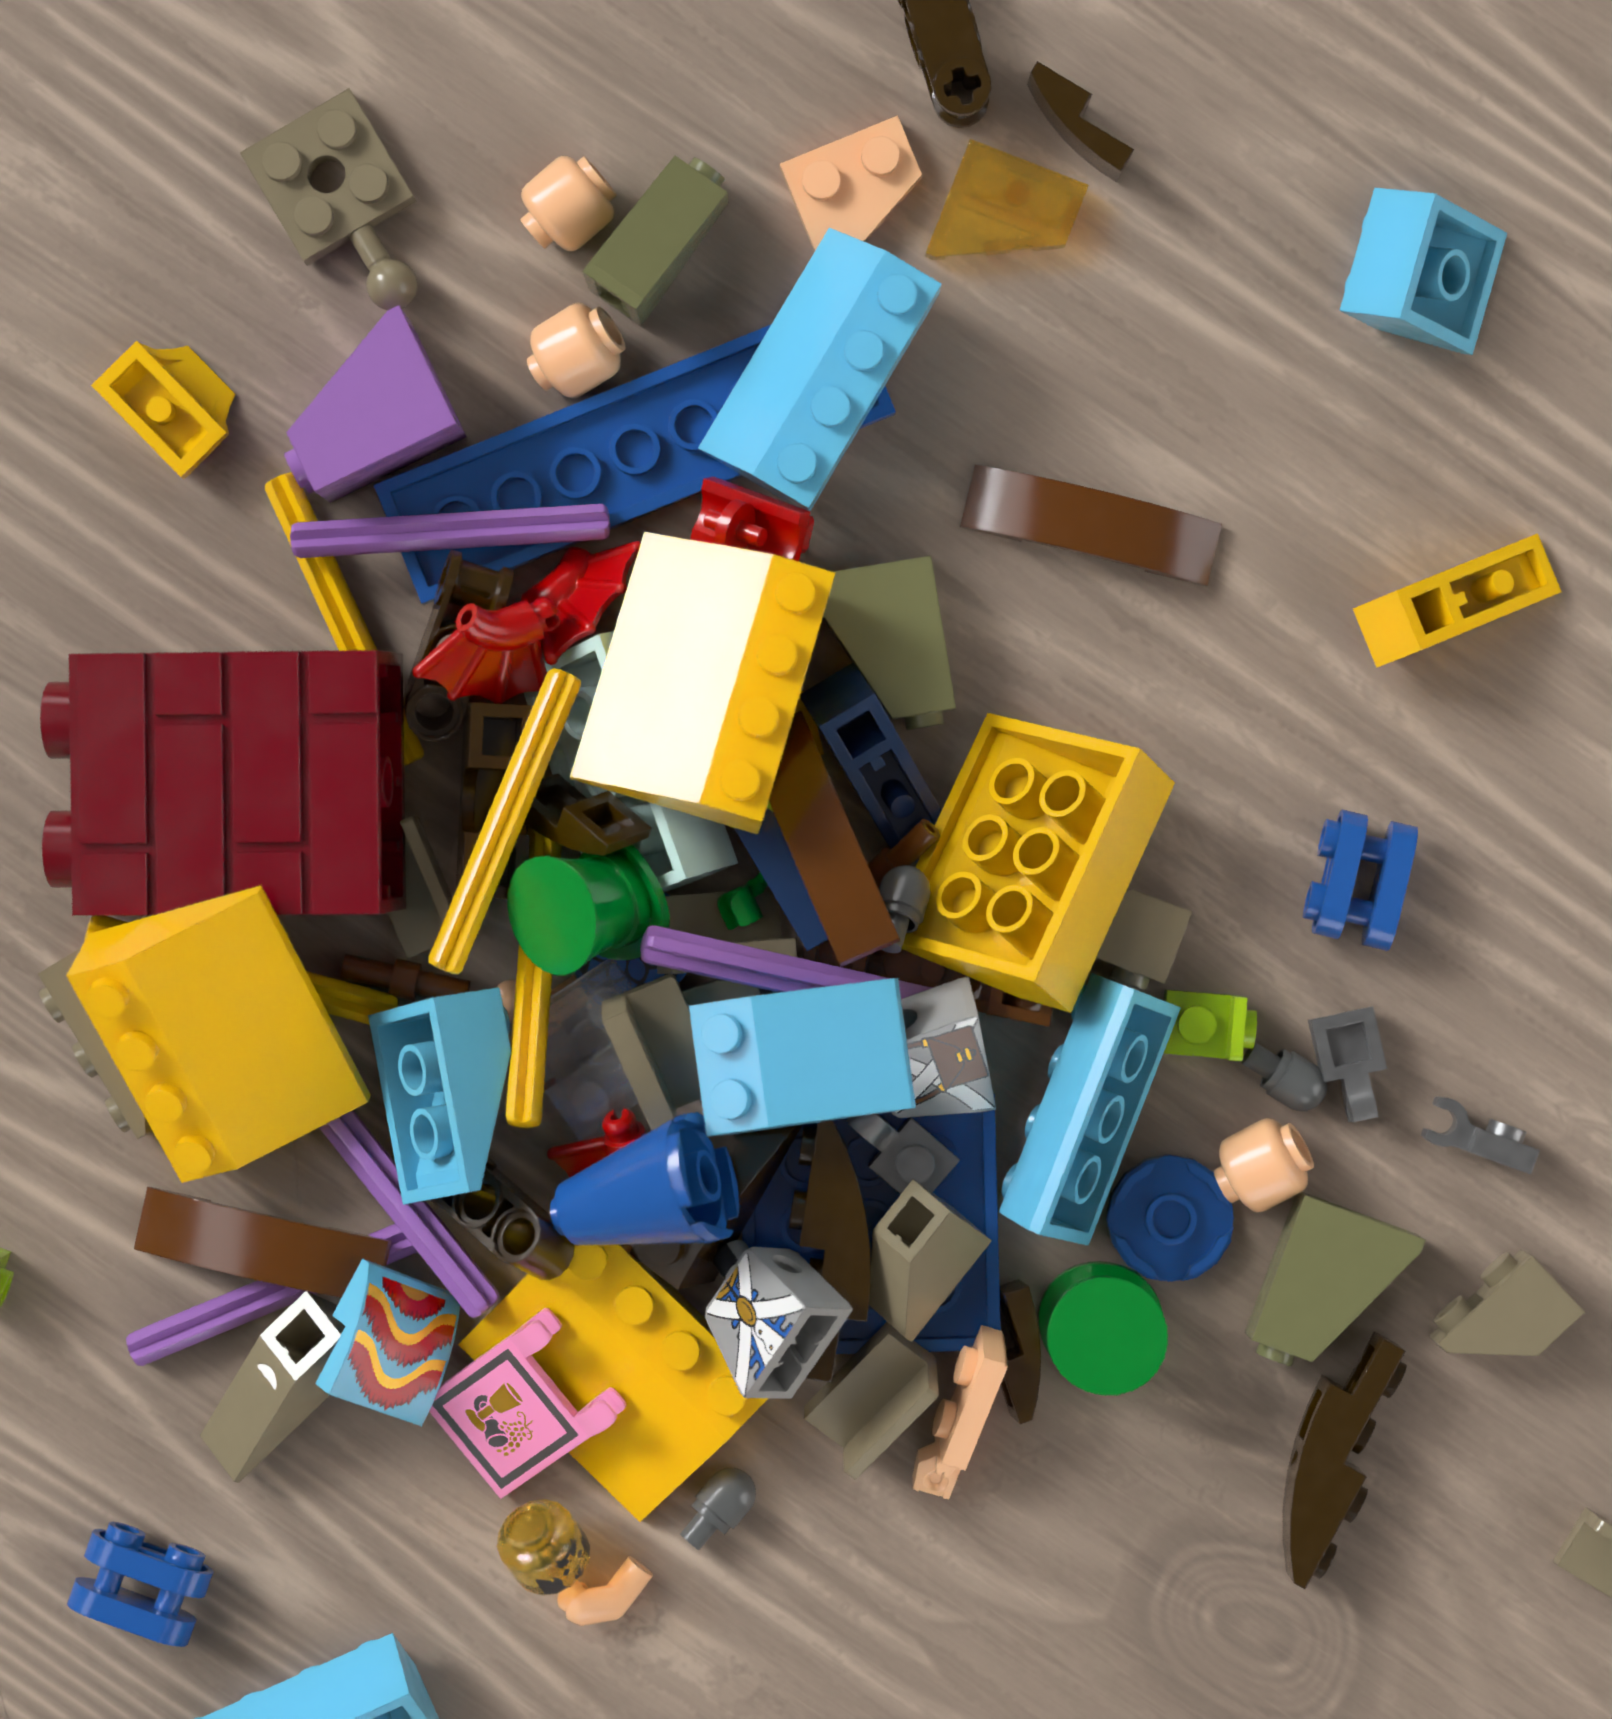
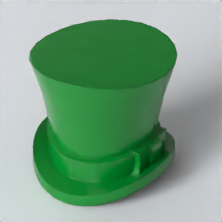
[507,845,670,975]
[1038,1261,1168,1396]

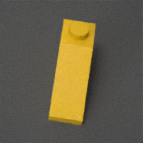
[1353,533,1562,668]

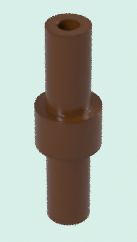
[868,819,940,889]
[340,954,471,1001]

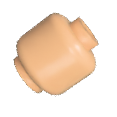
[520,156,617,251]
[527,303,626,399]
[1214,1118,1314,1212]

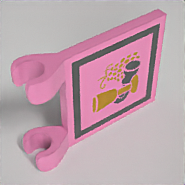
[429,1308,627,1499]

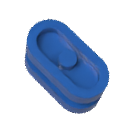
[1303,809,1418,951]
[67,1522,214,1647]

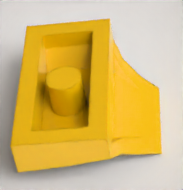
[91,341,236,480]

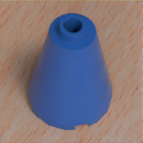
[550,1112,739,1245]

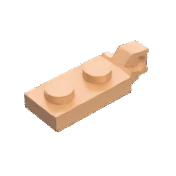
[912,1325,1008,1499]

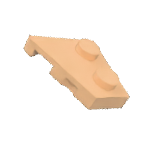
[780,115,922,252]

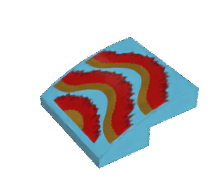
[315,1258,460,1427]

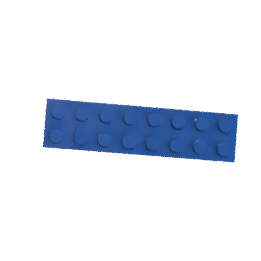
[374,325,896,605]

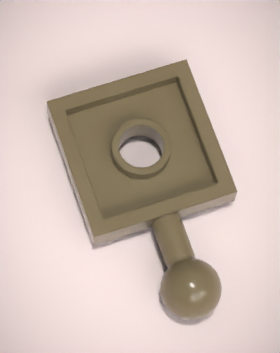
[240,88,418,310]

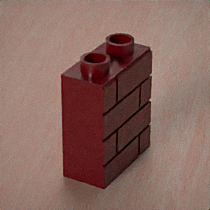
[40,650,406,916]

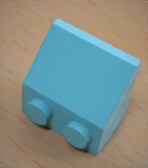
[1339,188,1507,355]

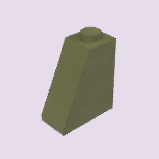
[583,155,729,327]
[822,556,956,730]
[1245,1192,1426,1366]

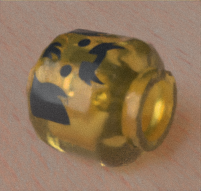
[497,1499,590,1596]

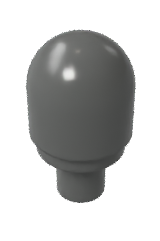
[879,865,931,953]
[1241,1042,1328,1111]
[680,1467,756,1551]

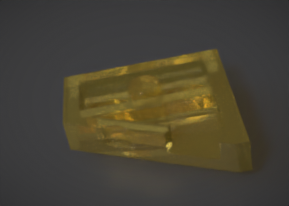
[925,139,1089,260]

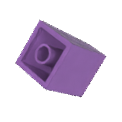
[284,305,467,503]

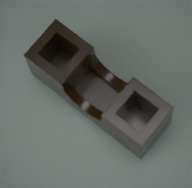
[456,702,533,899]

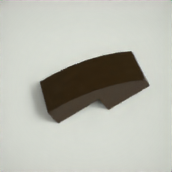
[1027,61,1134,182]
[524,773,652,856]
[1000,1279,1041,1424]

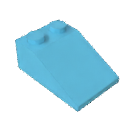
[689,978,916,1136]
[368,987,511,1205]

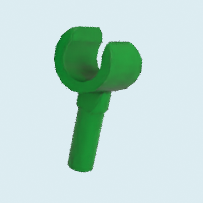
[717,872,768,930]

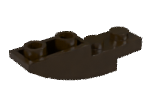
[789,1120,870,1382]
[1282,1331,1407,1589]

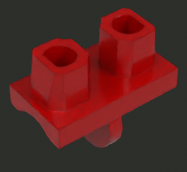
[690,477,815,562]

